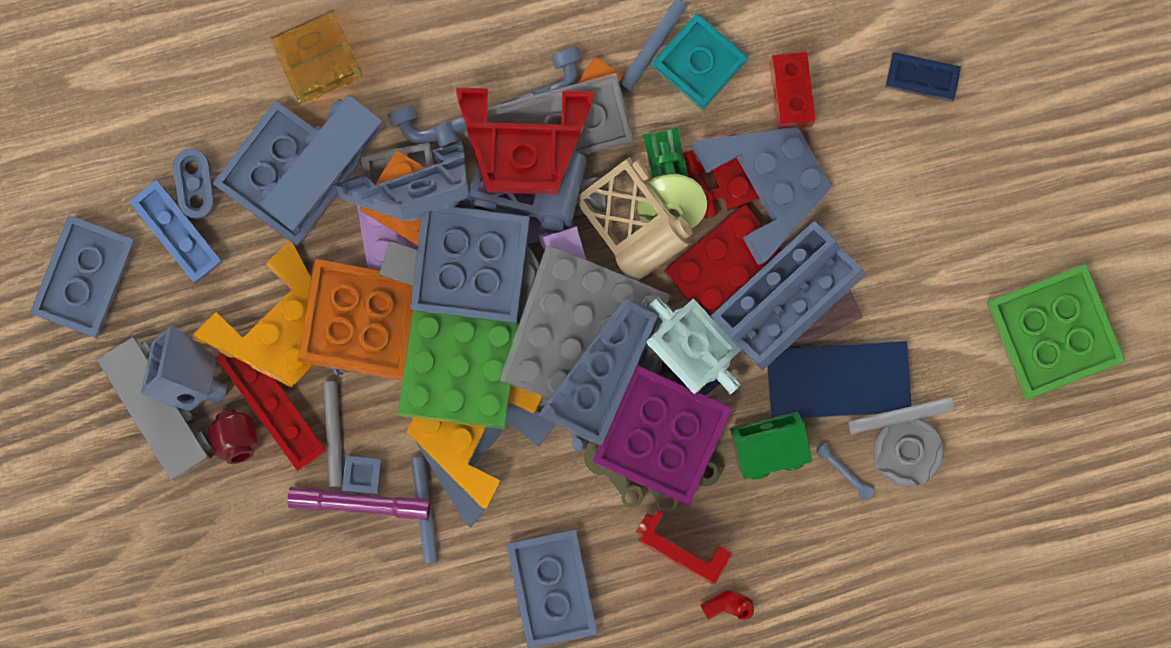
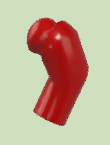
[700,590,754,620]

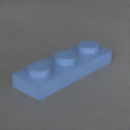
[129,180,223,284]

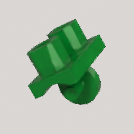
[643,128,688,179]

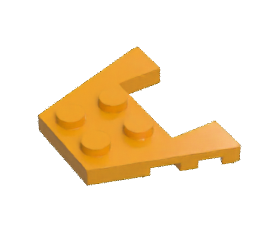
[192,241,314,387]
[406,385,544,510]

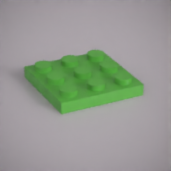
[986,264,1125,400]
[398,310,519,429]

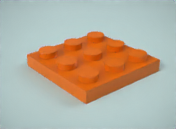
[297,258,413,381]

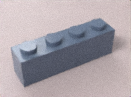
[260,95,385,235]

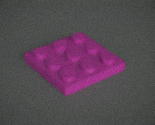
[591,365,732,506]

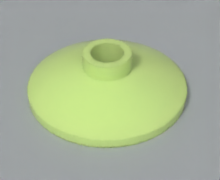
[637,174,707,229]

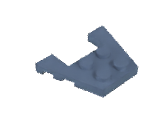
[692,127,831,265]
[334,141,469,221]
[416,403,556,528]

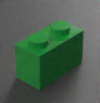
[730,411,813,480]

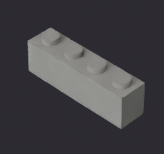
[97,337,212,481]

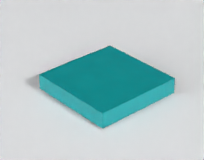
[651,13,749,111]

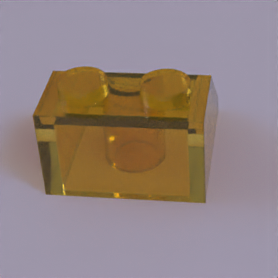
[270,10,363,104]

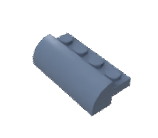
[711,221,866,371]

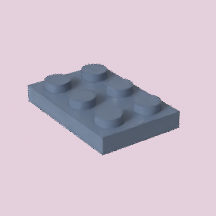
[30,215,136,339]
[506,530,597,648]

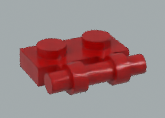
[683,133,760,219]

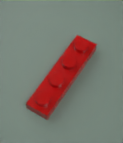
[216,353,327,472]

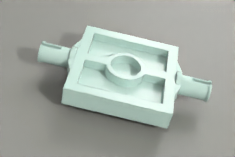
[646,296,741,394]

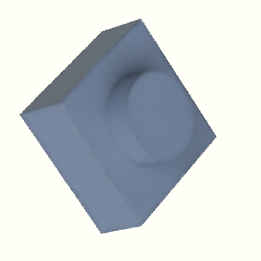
[342,455,381,495]

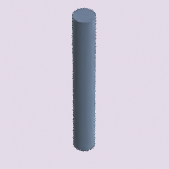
[619,0,687,92]
[411,456,438,563]

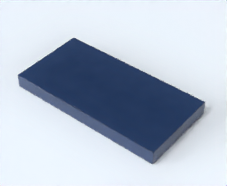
[767,341,912,419]

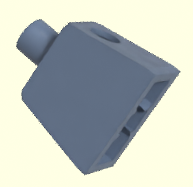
[141,325,227,411]

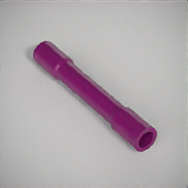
[287,487,431,521]

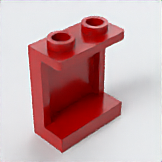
[636,510,733,584]

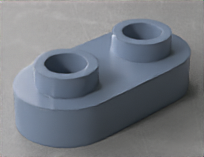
[173,149,215,220]

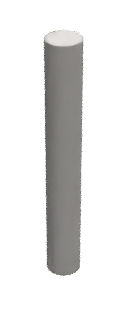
[323,381,343,487]
[848,397,955,435]

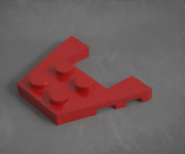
[456,87,594,194]

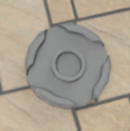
[873,418,944,487]

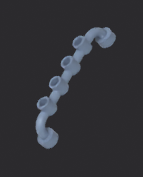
[387,47,582,147]

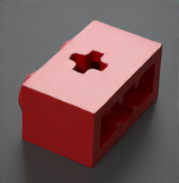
[769,51,816,129]

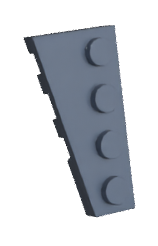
[538,300,658,445]

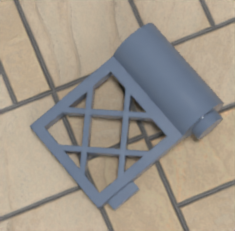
[468,151,587,231]

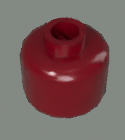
[208,409,259,464]

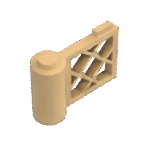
[577,158,692,282]

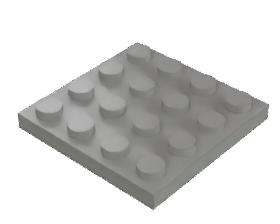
[500,246,670,399]

